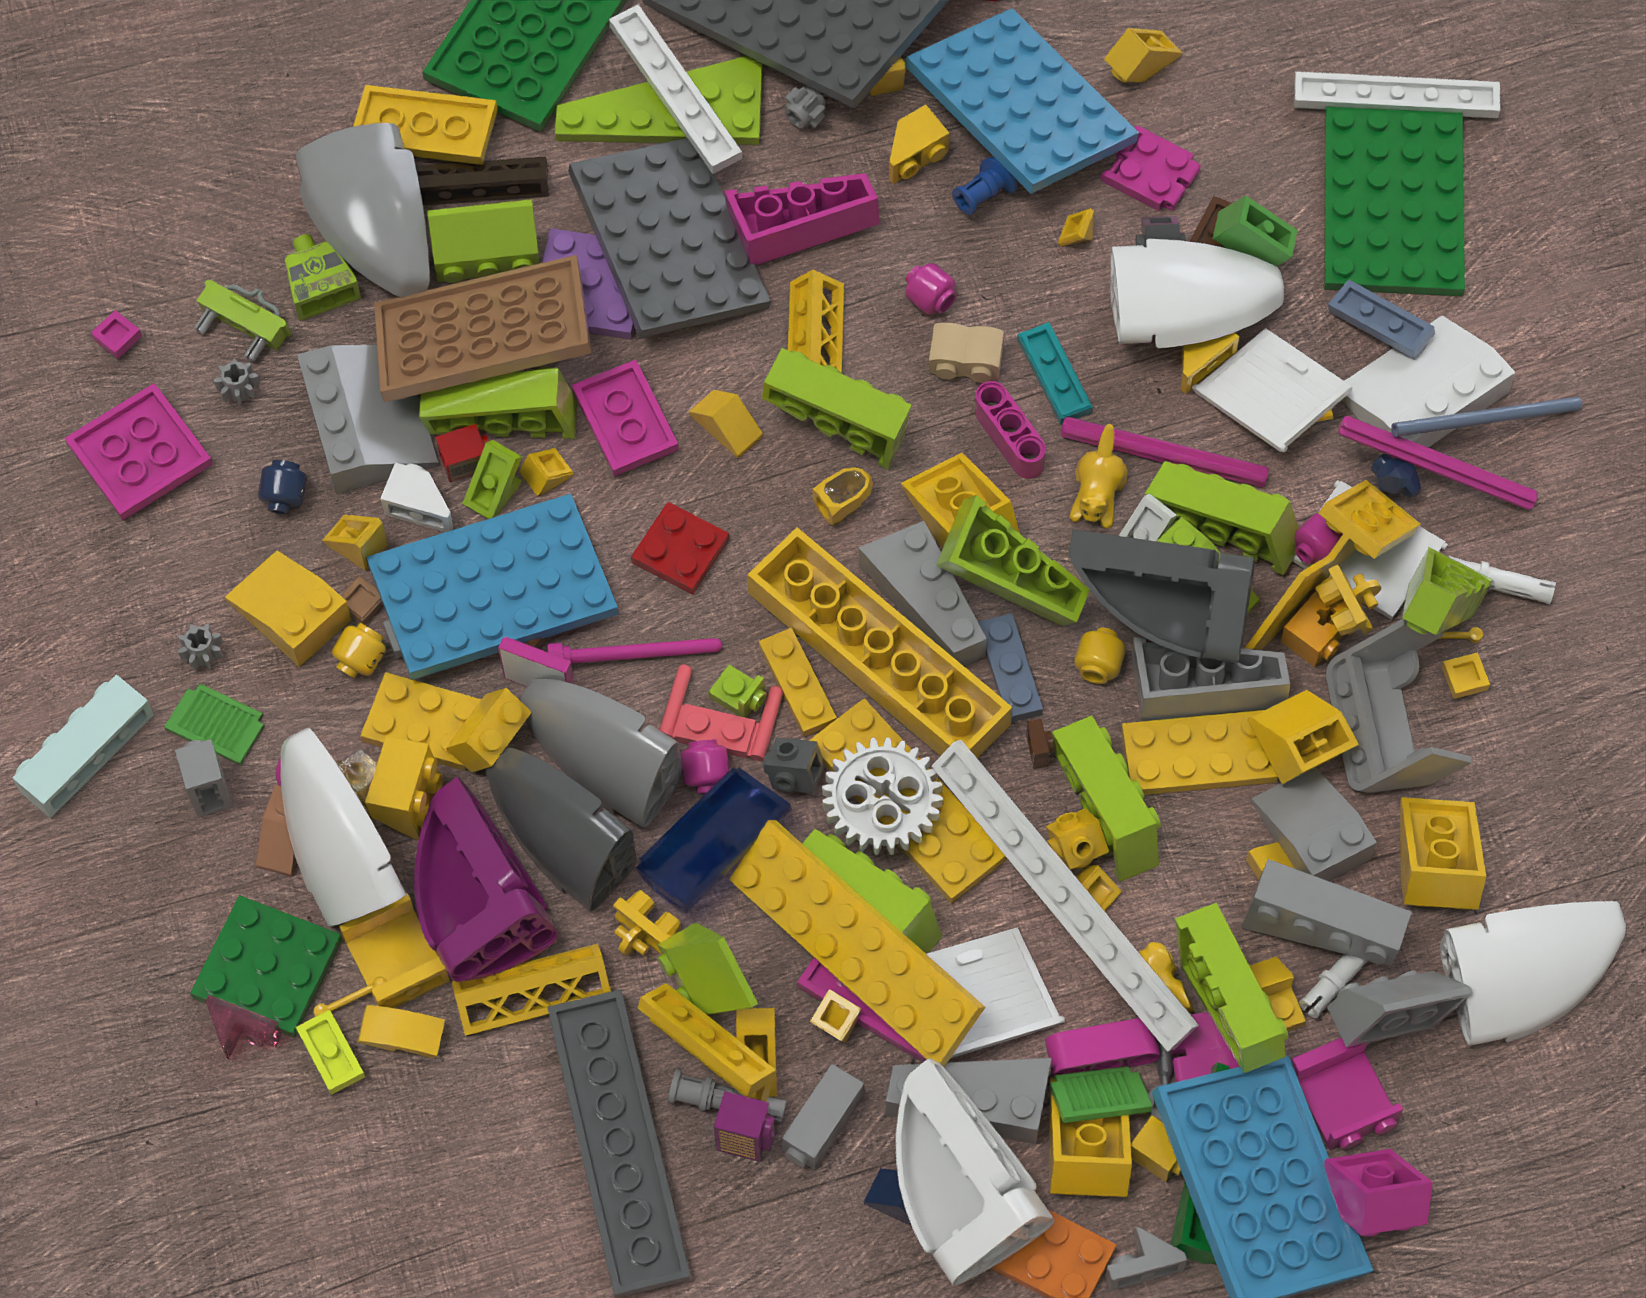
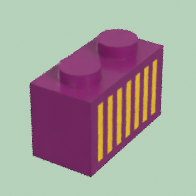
[714,1091,776,1162]

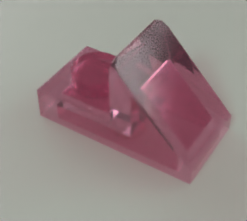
[205,995,282,1059]

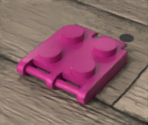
[1100,126,1201,211]
[1171,1012,1240,1082]

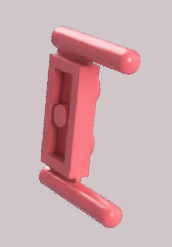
[659,664,783,761]

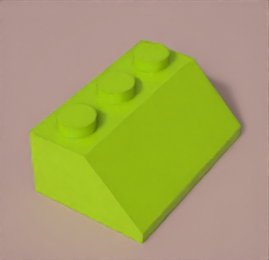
[427,199,540,283]

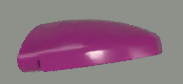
[414,777,558,982]

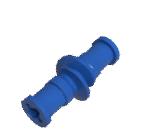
[952,156,1017,215]

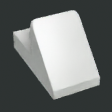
[1119,494,1177,541]

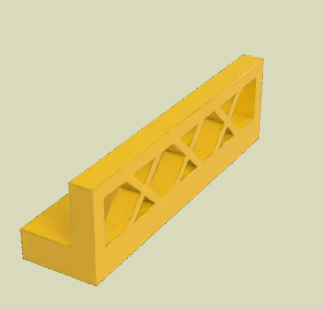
[788,269,844,374]
[452,943,611,1036]
[638,983,776,1102]

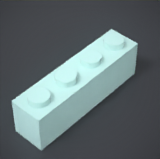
[12,675,154,818]

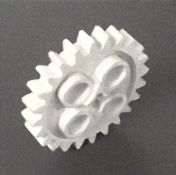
[822,737,943,855]

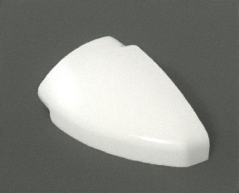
[1110,239,1284,348]
[281,728,406,926]
[1440,901,1626,1046]
[896,1058,1055,1286]

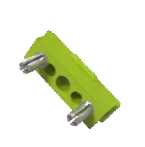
[194,280,292,362]

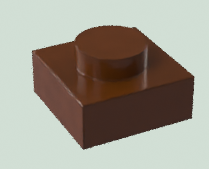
[1026,719,1054,769]

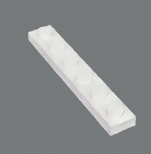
[609,5,742,174]
[1294,72,1500,118]

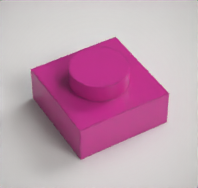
[91,310,142,359]

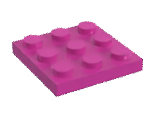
[64,383,213,521]

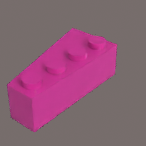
[724,173,880,265]

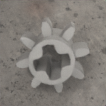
[784,86,826,128]
[214,359,260,405]
[178,623,223,670]

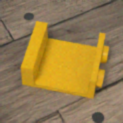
[339,893,450,1008]

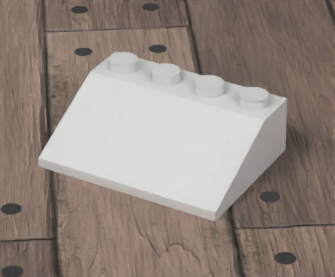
[1342,315,1516,447]

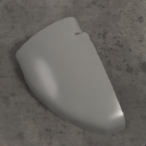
[296,123,430,297]
[520,678,682,828]

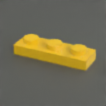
[759,627,837,737]

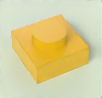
[1441,652,1490,699]

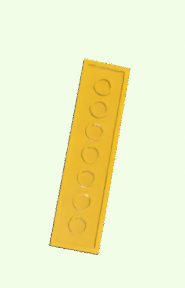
[729,820,986,1067]

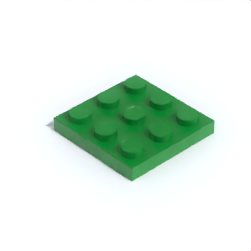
[190,895,342,1038]

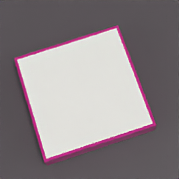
[498,637,574,687]

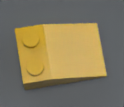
[901,452,1020,549]
[224,550,352,667]
[1400,797,1486,910]
[1049,1078,1132,1197]

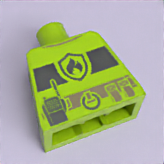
[285,234,361,321]

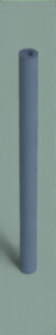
[1391,396,1582,437]

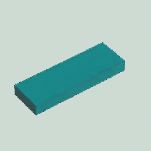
[1017,322,1093,425]

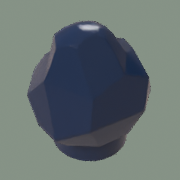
[1371,453,1421,498]

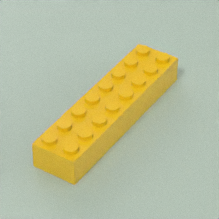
[747,527,1012,758]

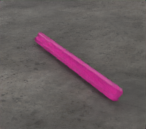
[1338,416,1537,510]
[1061,417,1269,487]

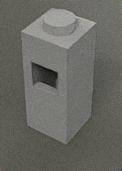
[782,1064,864,1170]

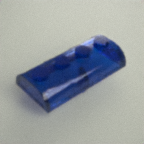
[636,767,792,914]

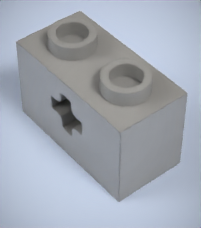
[175,739,233,818]

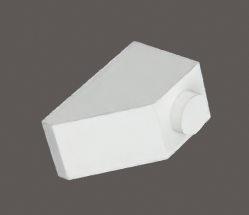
[380,462,454,532]

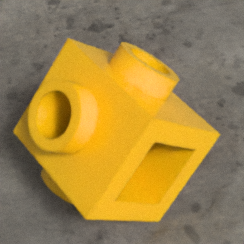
[1046,808,1109,870]

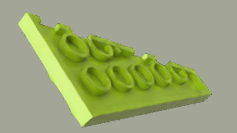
[555,56,763,145]

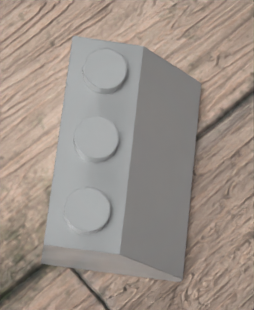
[1327,970,1473,1047]

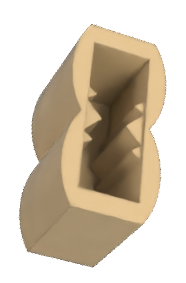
[929,323,1004,383]

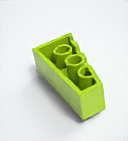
[762,348,912,470]
[419,367,577,439]
[1145,461,1299,575]
[936,495,1090,626]
[1402,547,1494,635]
[1052,716,1161,882]
[802,829,942,954]
[1175,902,1289,1073]

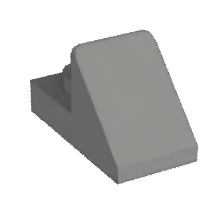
[1105,1227,1187,1291]

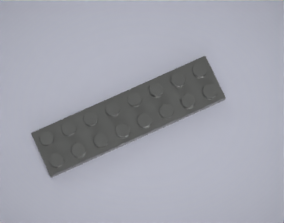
[547,989,691,1298]

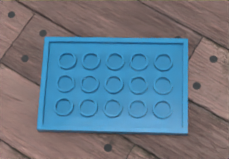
[905,8,1139,194]
[367,494,618,680]
[1151,1055,1373,1298]

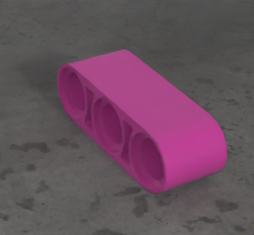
[975,381,1046,479]
[1045,1018,1161,1078]

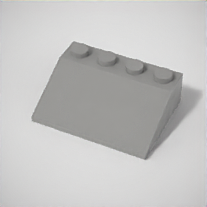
[297,345,439,494]

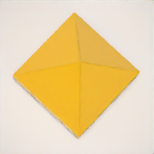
[1058,208,1094,246]

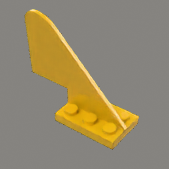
[1244,480,1421,650]

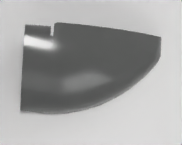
[1069,529,1255,663]
[485,747,637,911]

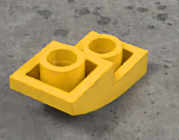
[357,1005,445,1058]

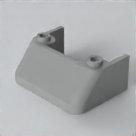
[1326,619,1472,793]

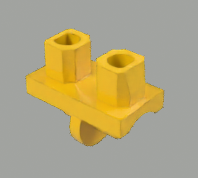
[1315,564,1381,636]
[613,890,681,956]

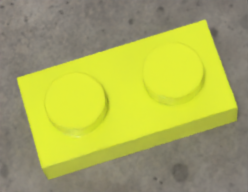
[296,1010,365,1095]

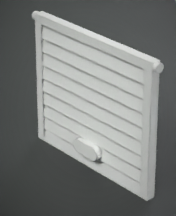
[1192,328,1352,453]
[1292,480,1448,620]
[927,927,1065,1058]

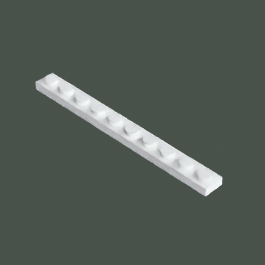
[932,740,1199,1052]

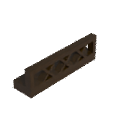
[415,156,549,206]

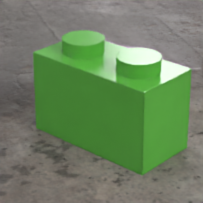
[1213,195,1298,266]

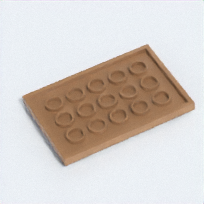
[374,255,592,402]

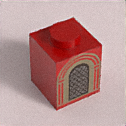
[435,424,489,483]

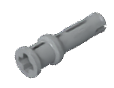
[668,1069,786,1125]

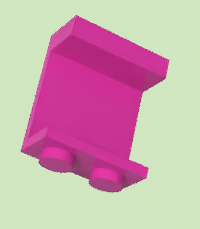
[1291,1038,1403,1151]

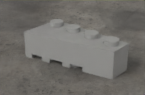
[859,521,987,666]
[1132,637,1290,721]
[1242,859,1412,966]
[886,1058,1051,1144]

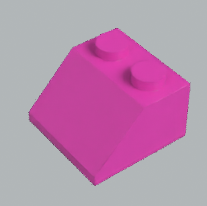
[1324,1149,1433,1237]

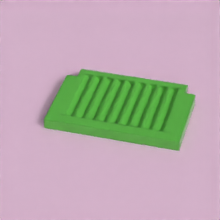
[164,683,265,766]
[1050,1066,1153,1123]

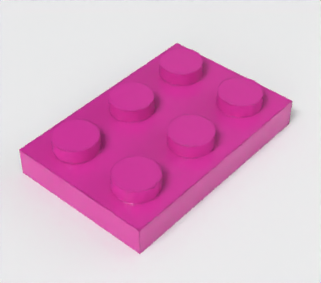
[571,359,679,477]

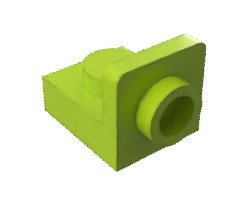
[708,665,767,718]

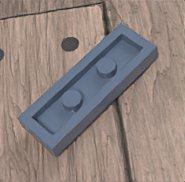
[1328,279,1435,359]
[978,613,1043,722]

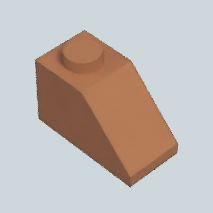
[256,785,297,877]

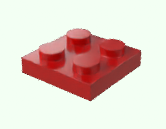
[631,501,729,595]

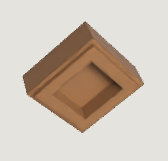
[340,575,383,625]

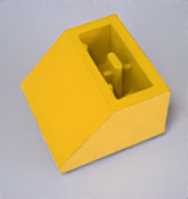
[1247,690,1359,784]
[365,736,443,840]

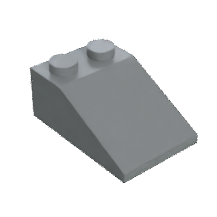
[1251,768,1377,881]

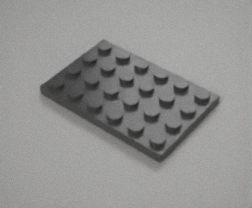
[568,138,771,338]

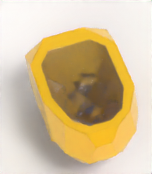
[812,467,873,525]

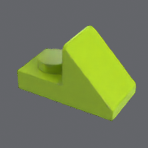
[462,440,522,519]

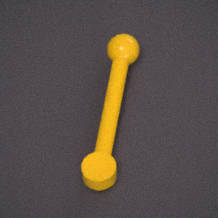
[1439,627,1483,643]
[314,977,387,1016]

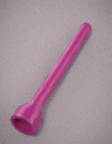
[548,638,722,664]

